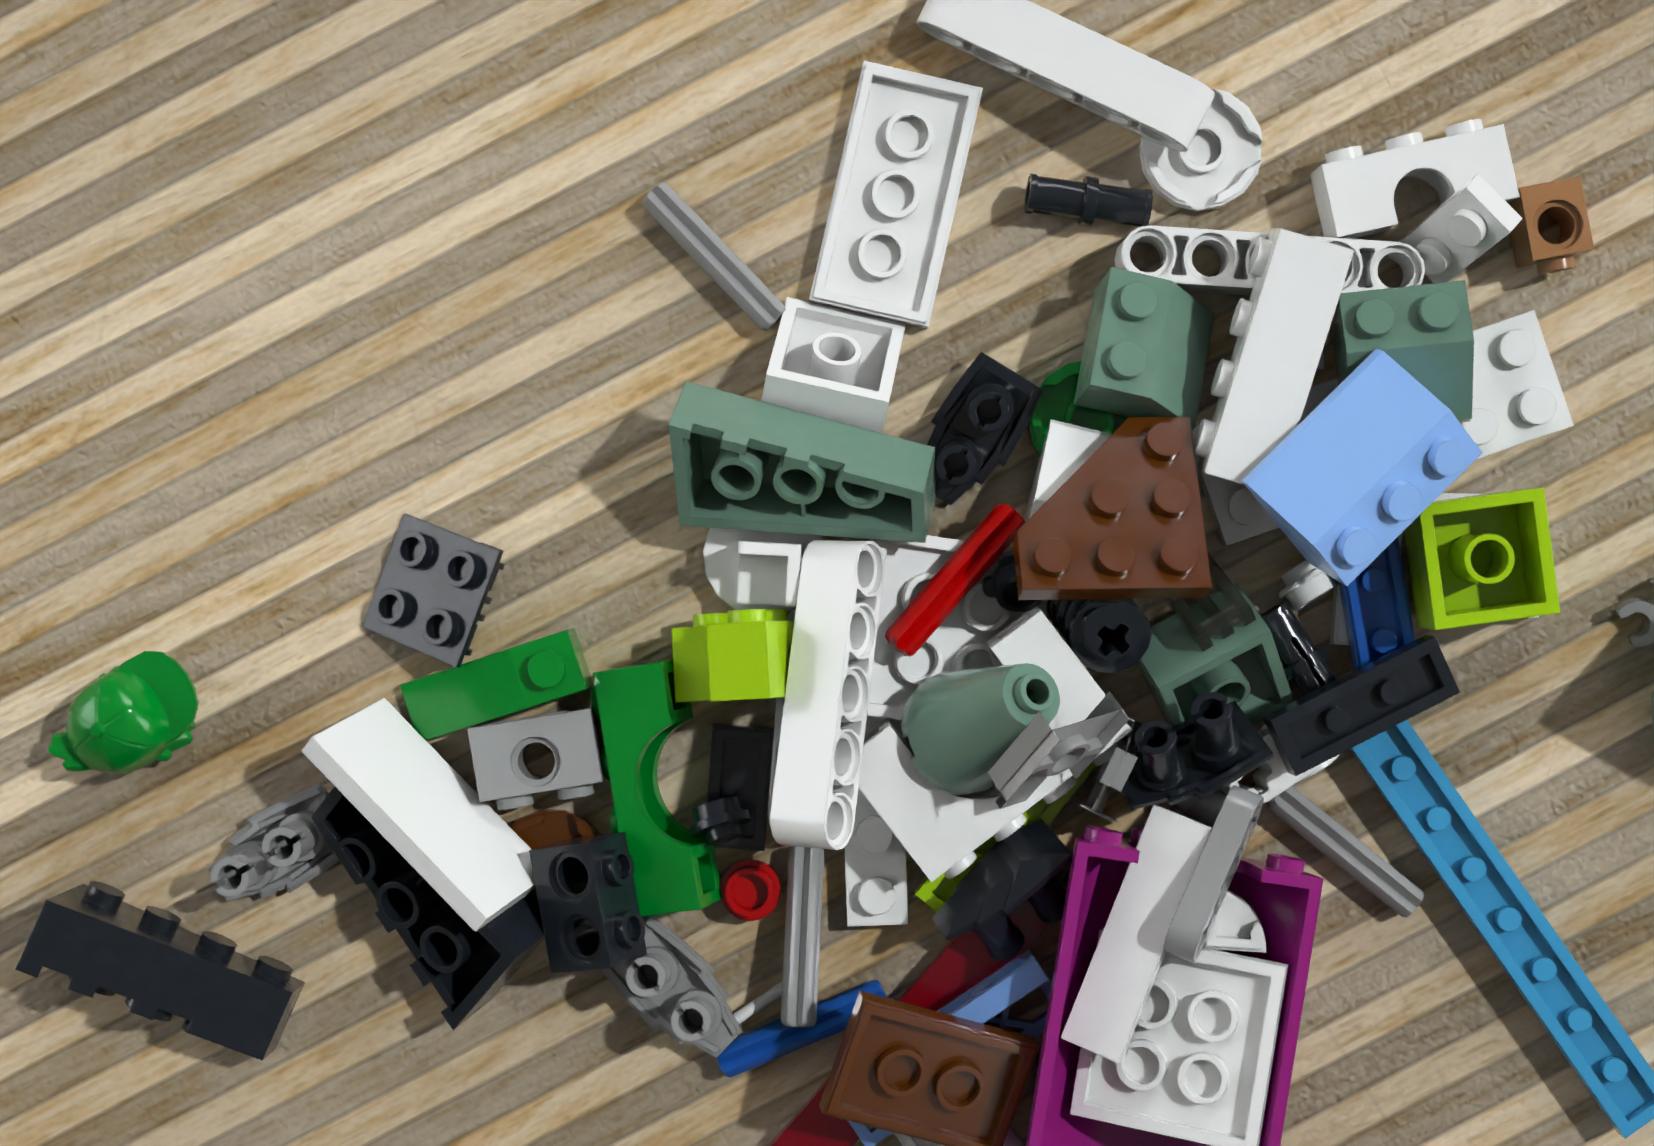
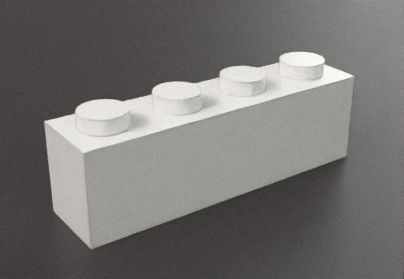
[1193,228,1354,484]

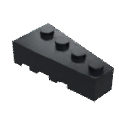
[311,786,545,1031]
[15,881,305,1060]

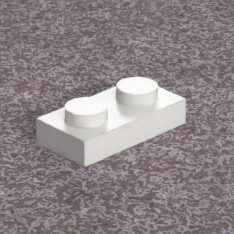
[1400,174,1523,283]

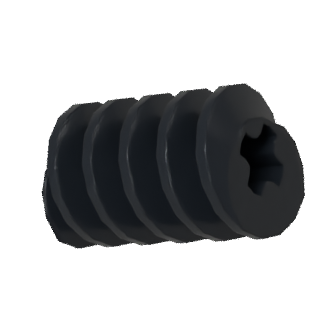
[1047,599,1152,673]

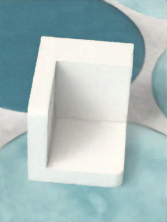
[737,541,802,607]

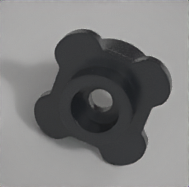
[982,550,1043,612]

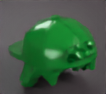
[48,651,199,774]

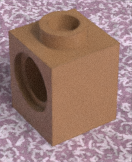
[1508,176,1594,275]

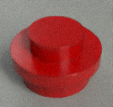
[720,859,781,921]

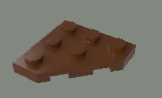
[1013,417,1212,600]

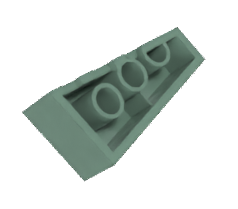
[668,381,936,543]

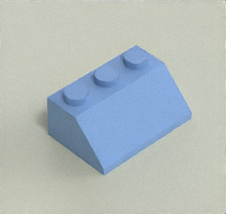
[1242,348,1483,586]

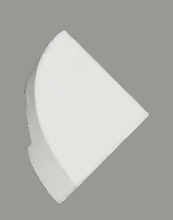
[1203,890,1266,953]

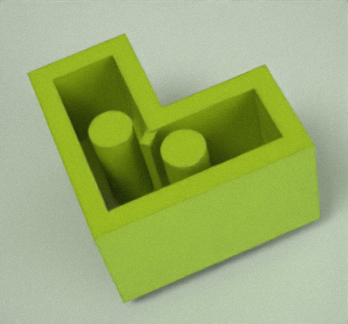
[671,609,794,702]

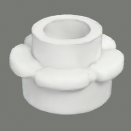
[1279,560,1337,611]

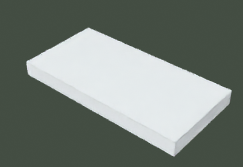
[809,61,983,329]
[302,698,536,932]

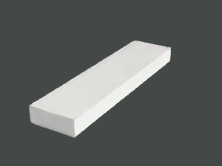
[1061,805,1212,1064]

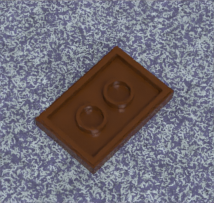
[819,991,1039,1146]

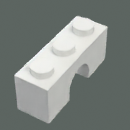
[1310,119,1520,239]

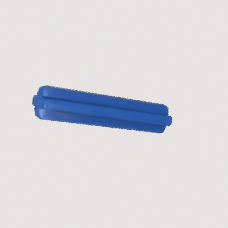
[716,980,887,1078]

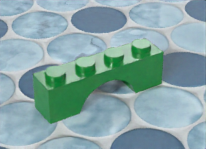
[591,659,723,916]

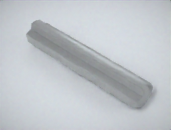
[643,182,786,331]
[1267,786,1424,918]
[781,846,824,1027]

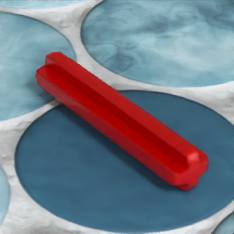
[884,504,1026,657]

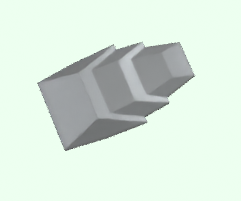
[209,782,339,901]
[600,915,743,1058]

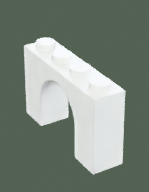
[859,607,1132,882]

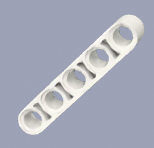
[916,0,1215,152]
[1114,225,1425,295]
[770,540,884,850]

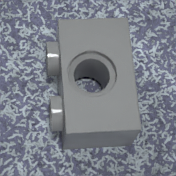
[467,706,606,810]

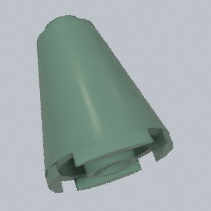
[901,663,1060,795]

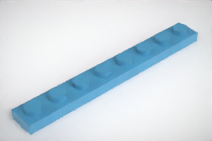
[1349,720,1654,1139]

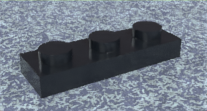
[1263,635,1460,776]

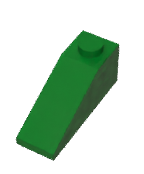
[400,628,593,740]

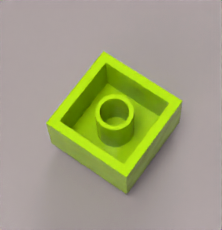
[1404,487,1561,630]

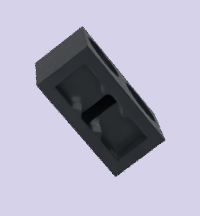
[529,832,647,973]

